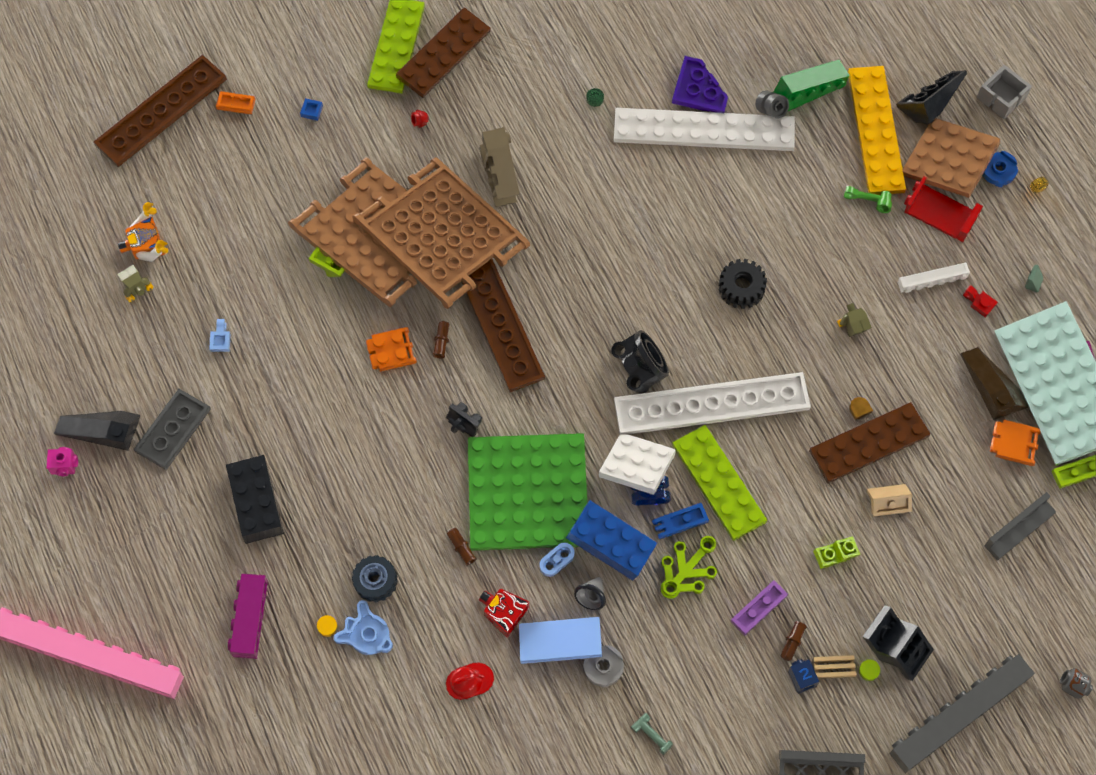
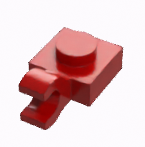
[963,285,998,318]

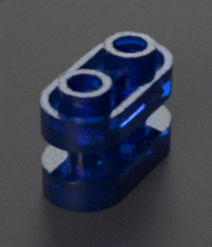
[630,475,671,506]

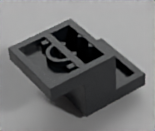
[863,605,934,681]

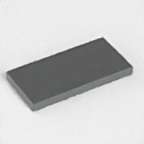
[133,388,211,470]

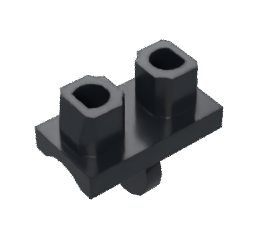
[446,402,482,437]

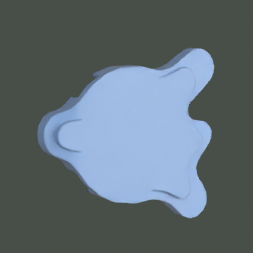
[334,600,393,655]

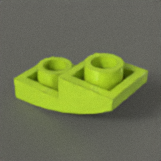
[813,536,860,569]

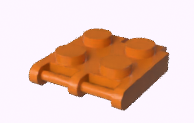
[366,327,417,372]
[990,420,1041,466]

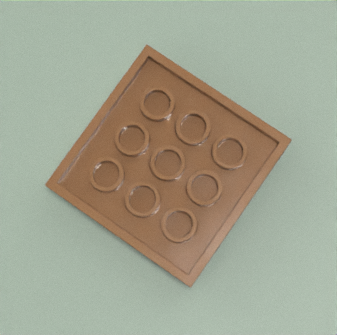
[902,118,1000,198]

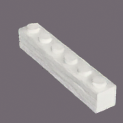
[898,262,970,293]

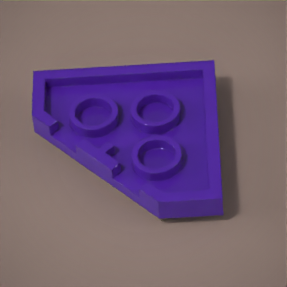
[672,56,728,113]

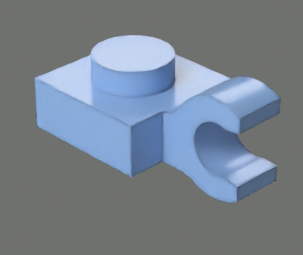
[209,319,231,352]

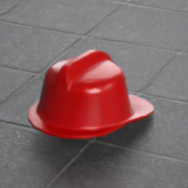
[446,662,494,700]

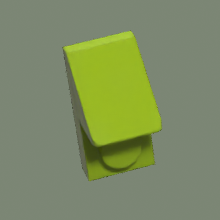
[308,247,344,277]

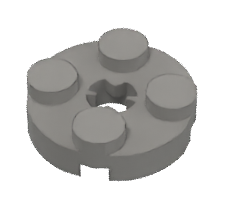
[583,645,624,688]

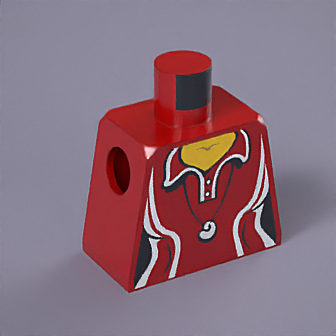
[479,589,530,638]

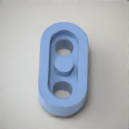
[540,543,575,577]

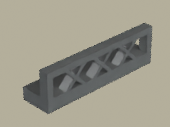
[984,492,1056,561]

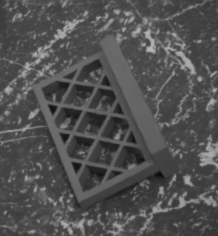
[779,750,865,775]

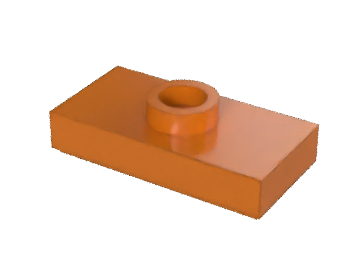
[216,91,256,115]

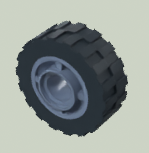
[352,555,398,602]

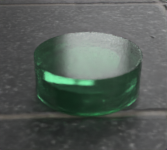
[586,88,604,107]

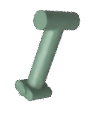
[631,713,673,755]

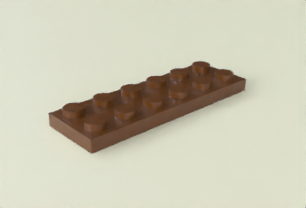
[396,7,491,98]
[809,402,930,483]

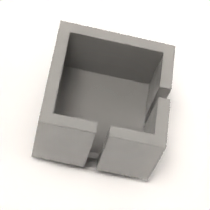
[976,65,1032,119]

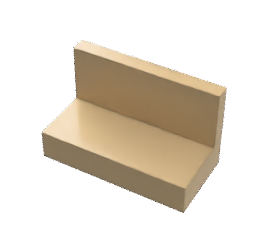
[867,484,912,516]

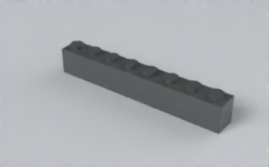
[889,654,1035,774]

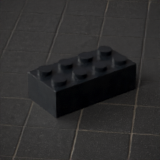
[226,455,284,544]

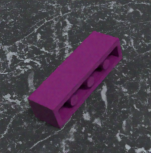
[228,574,268,659]

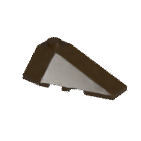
[960,347,1029,420]

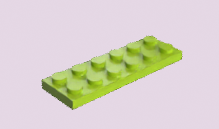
[367,0,425,94]
[672,425,767,541]

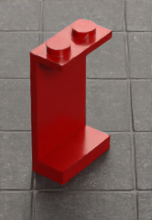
[904,176,983,242]

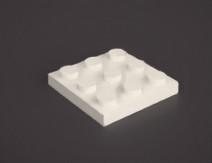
[599,434,675,495]

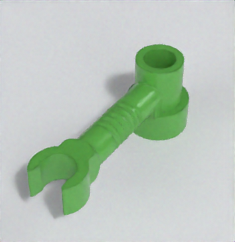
[844,186,892,213]

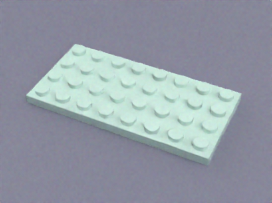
[994,301,1096,466]

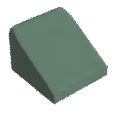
[1025,264,1044,292]

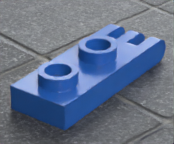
[652,502,709,539]

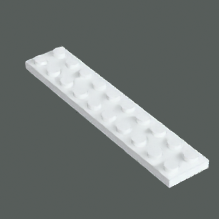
[614,108,795,151]
[614,372,811,434]

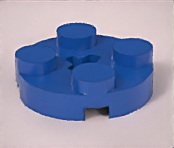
[982,151,1018,187]

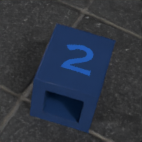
[788,659,819,694]

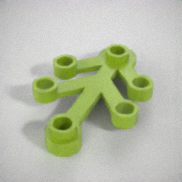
[660,536,717,599]

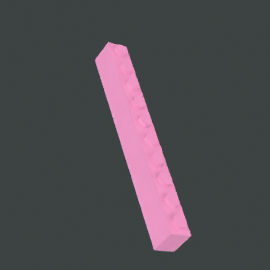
[0,607,184,699]

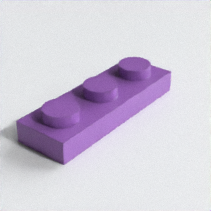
[730,580,788,636]

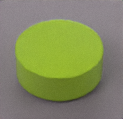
[859,659,881,681]

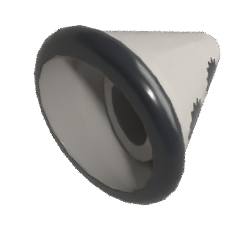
[574,577,606,610]

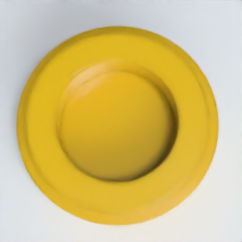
[317,615,338,637]

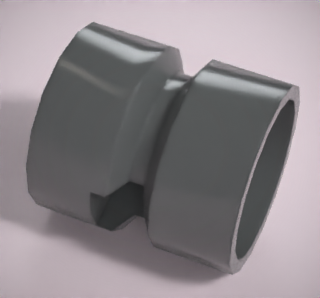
[755,90,789,119]

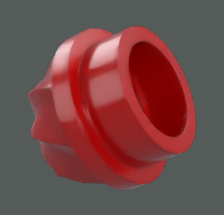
[411,110,429,128]

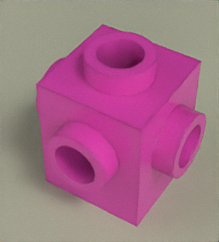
[46,447,78,477]

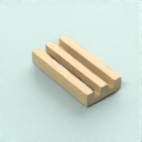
[813,655,856,679]

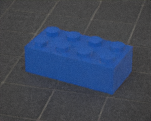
[566,500,657,581]

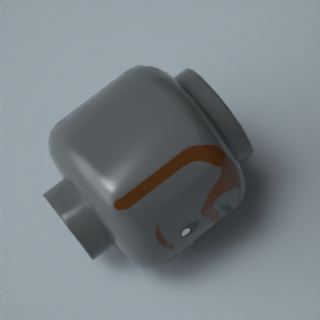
[1060,668,1093,699]

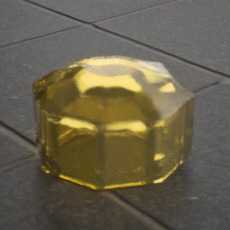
[1029,176,1049,193]

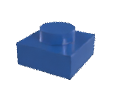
[300,98,323,121]

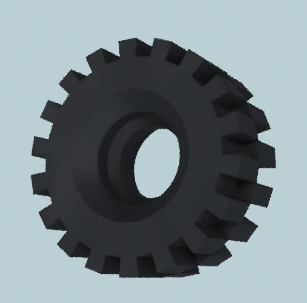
[718,259,767,309]

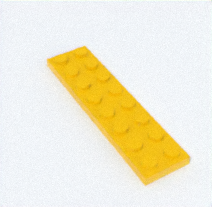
[848,66,906,195]

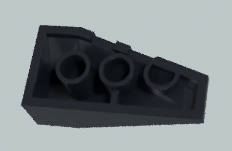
[896,70,967,124]
[54,411,140,451]

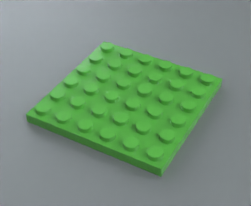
[468,433,587,551]

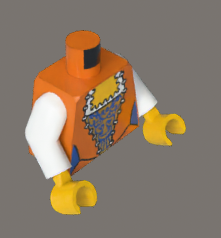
[118,202,168,262]

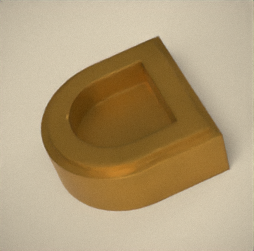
[849,397,873,420]

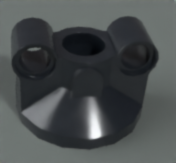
[611,330,669,394]

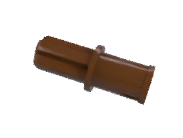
[433,321,450,359]
[447,528,477,566]
[780,621,807,661]

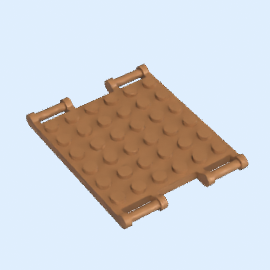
[288,157,417,307]
[352,157,530,309]

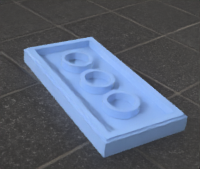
[519,617,602,664]

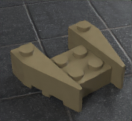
[479,127,520,207]

